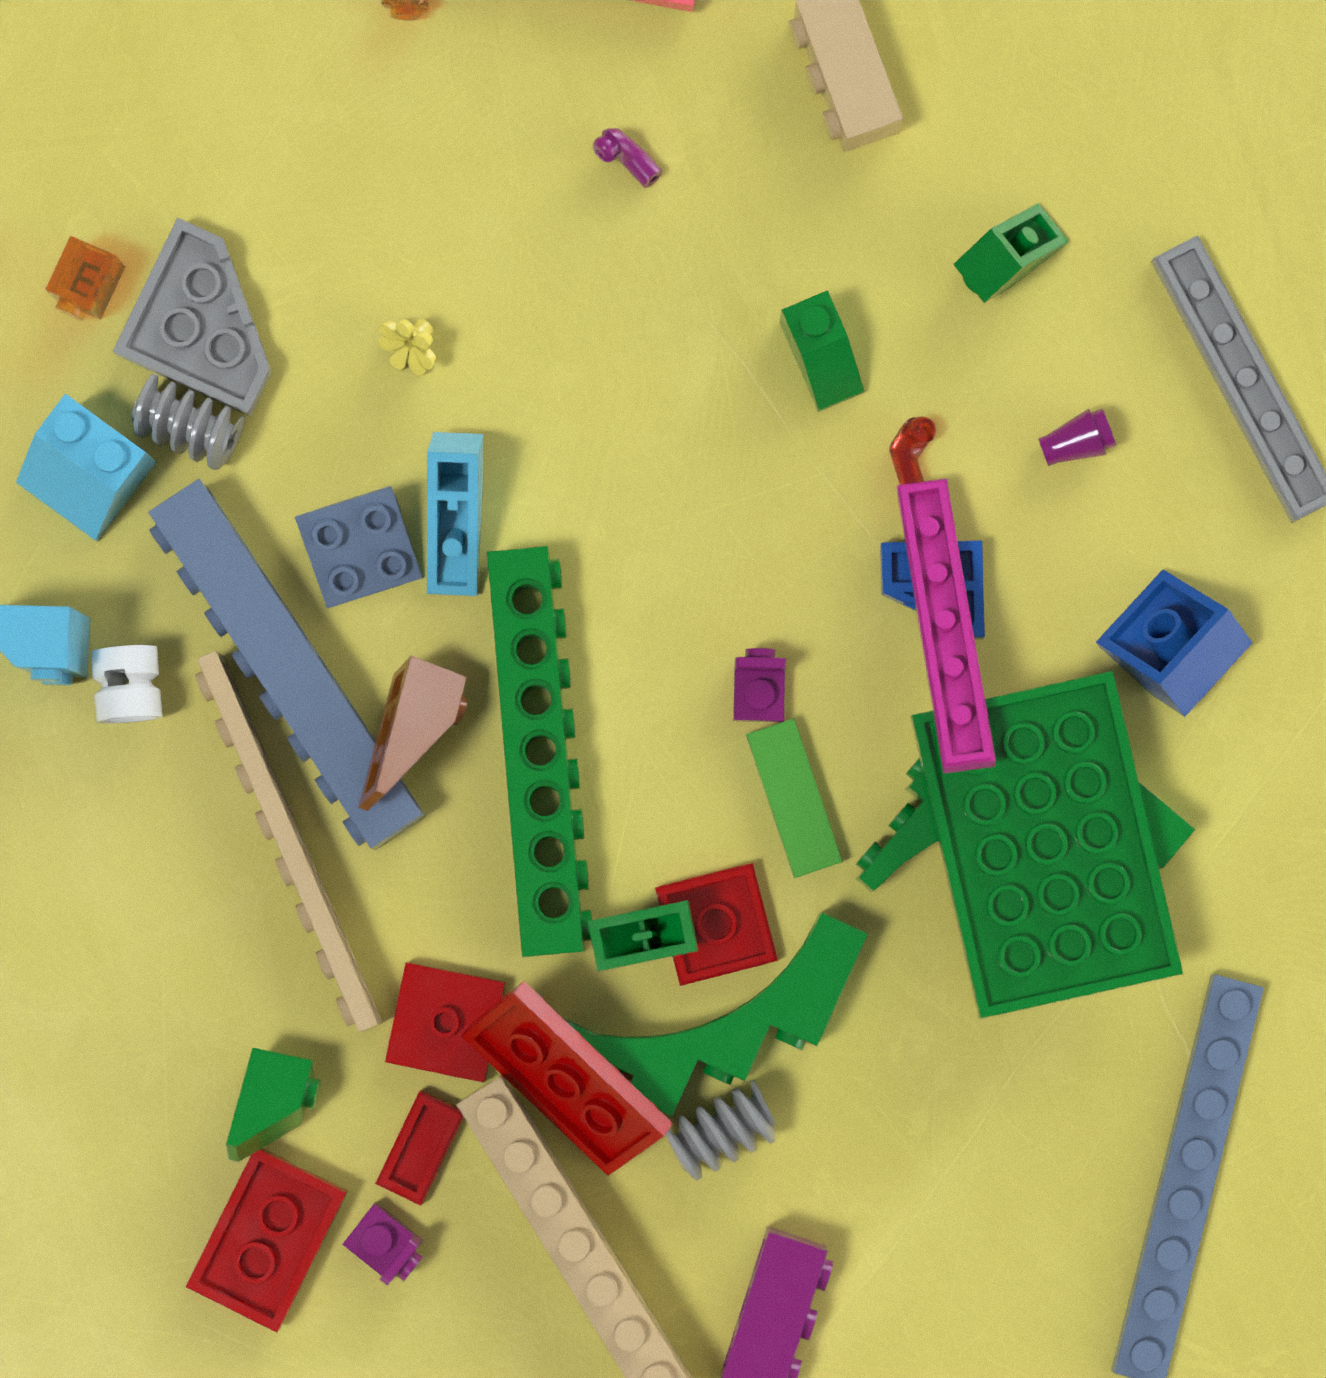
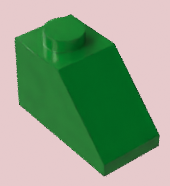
[953,203,1069,303]
[779,290,865,412]
[226,1047,321,1162]

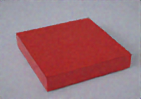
[655,863,778,986]

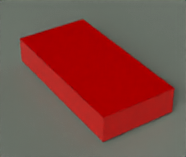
[375,1090,464,1206]

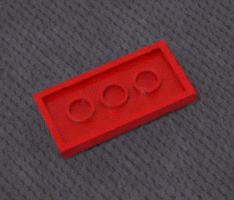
[461,981,673,1176]

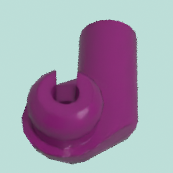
[593,128,662,188]

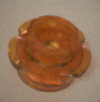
[381,0,430,21]

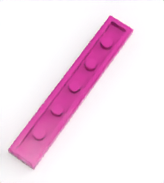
[897,479,995,774]

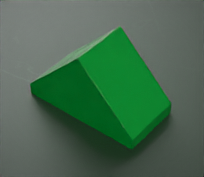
[587,900,699,971]

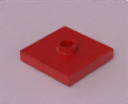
[385,962,506,1083]

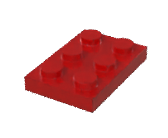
[186,1148,348,1333]

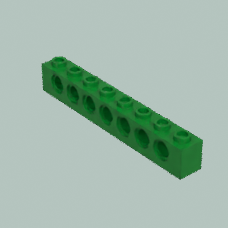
[487,546,592,957]

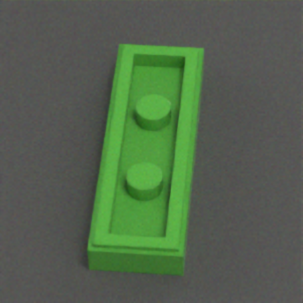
[746,718,843,878]

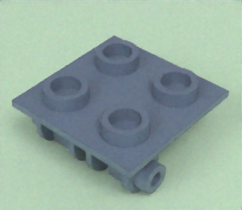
[295,486,422,609]

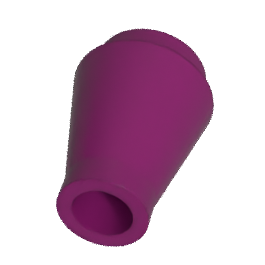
[1038,408,1116,466]

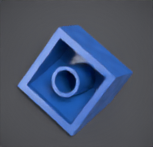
[1096,570,1252,717]

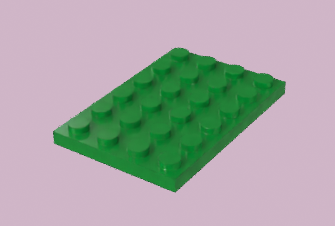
[910,671,1183,1019]

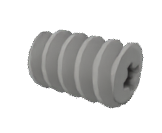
[132,374,245,470]
[666,1079,776,1181]

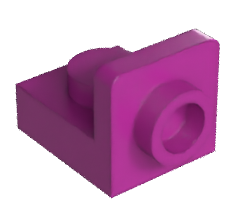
[733,648,786,722]
[342,1202,423,1286]

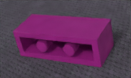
[720,1226,833,1378]

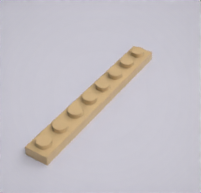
[195,651,383,1032]

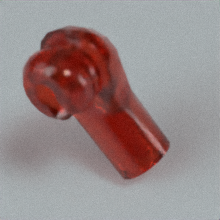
[889,416,936,485]

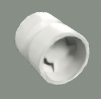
[91,645,163,723]

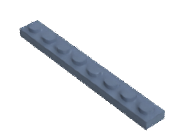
[1111,974,1264,1378]

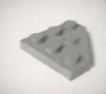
[113,217,272,417]

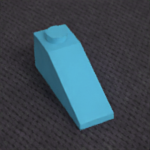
[427,432,483,596]

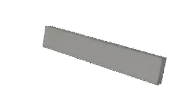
[1151,235,1326,523]

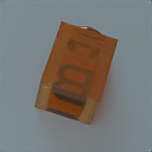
[45,235,125,321]

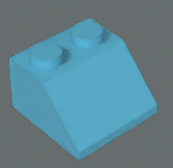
[16,394,157,541]
[0,605,90,686]

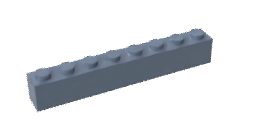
[148,479,426,850]

